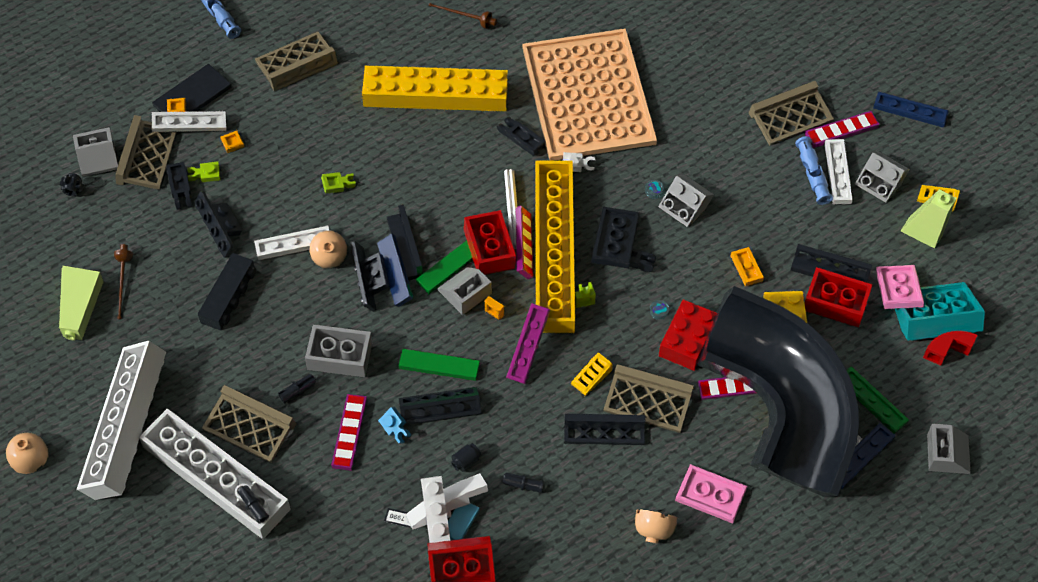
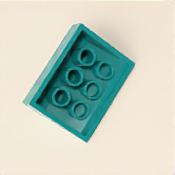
[895,282,985,341]

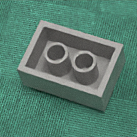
[305,325,372,377]

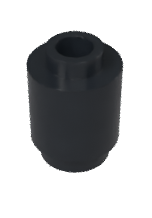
[451,443,482,472]

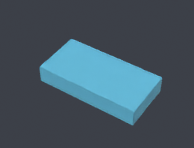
[448,503,479,540]

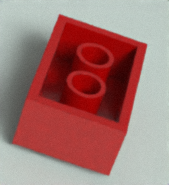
[464,210,516,275]
[804,267,873,327]
[659,299,717,371]
[427,536,495,582]

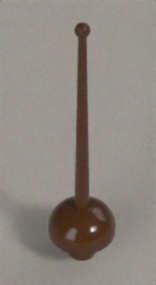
[429,3,497,29]
[114,244,133,320]

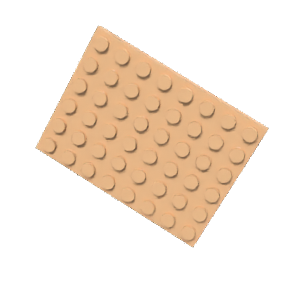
[522,29,657,161]

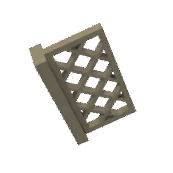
[255,32,338,91]
[749,81,834,146]
[116,115,177,190]
[604,364,694,433]
[202,385,296,463]

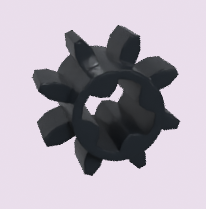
[59,173,84,196]

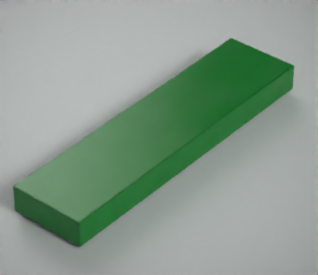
[416,240,473,294]
[399,349,480,381]
[846,366,909,434]

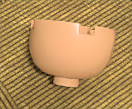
[309,231,347,268]
[6,432,48,474]
[635,510,678,544]

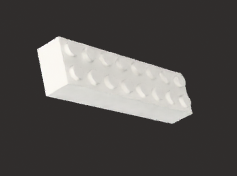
[77,341,166,500]
[139,409,291,539]

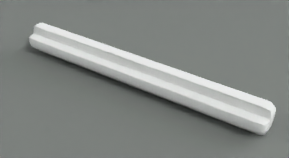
[504,169,517,249]

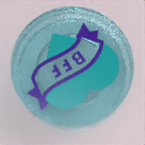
[645,180,664,199]
[650,300,669,320]

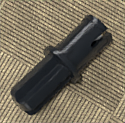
[278,374,316,404]
[502,473,544,493]
[238,485,269,524]

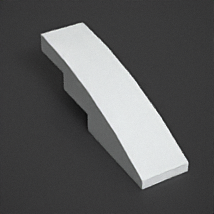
[406,474,488,529]

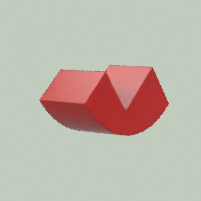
[923,331,977,366]

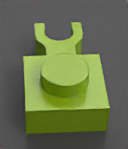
[187,162,220,182]
[321,172,356,194]
[575,282,596,308]

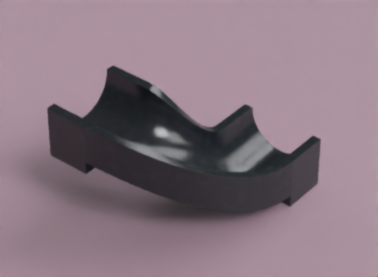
[696,286,859,497]

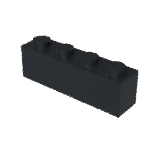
[198,253,256,330]

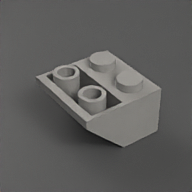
[73,127,118,177]
[855,151,910,203]
[658,175,714,227]
[438,267,492,315]
[927,424,970,474]

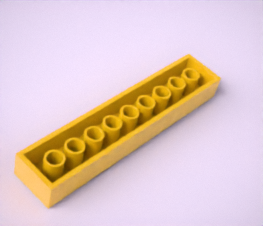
[535,161,575,333]

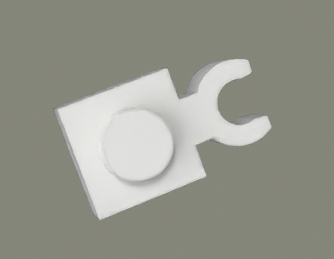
[563,152,595,172]

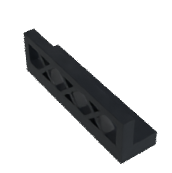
[386,204,423,281]
[790,244,872,283]
[398,387,481,425]
[564,414,645,445]

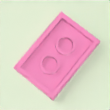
[876,265,924,309]
[675,464,748,523]

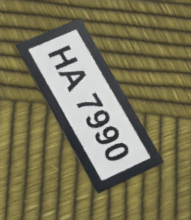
[384,508,419,529]

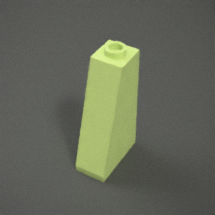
[901,189,957,248]
[59,266,103,340]

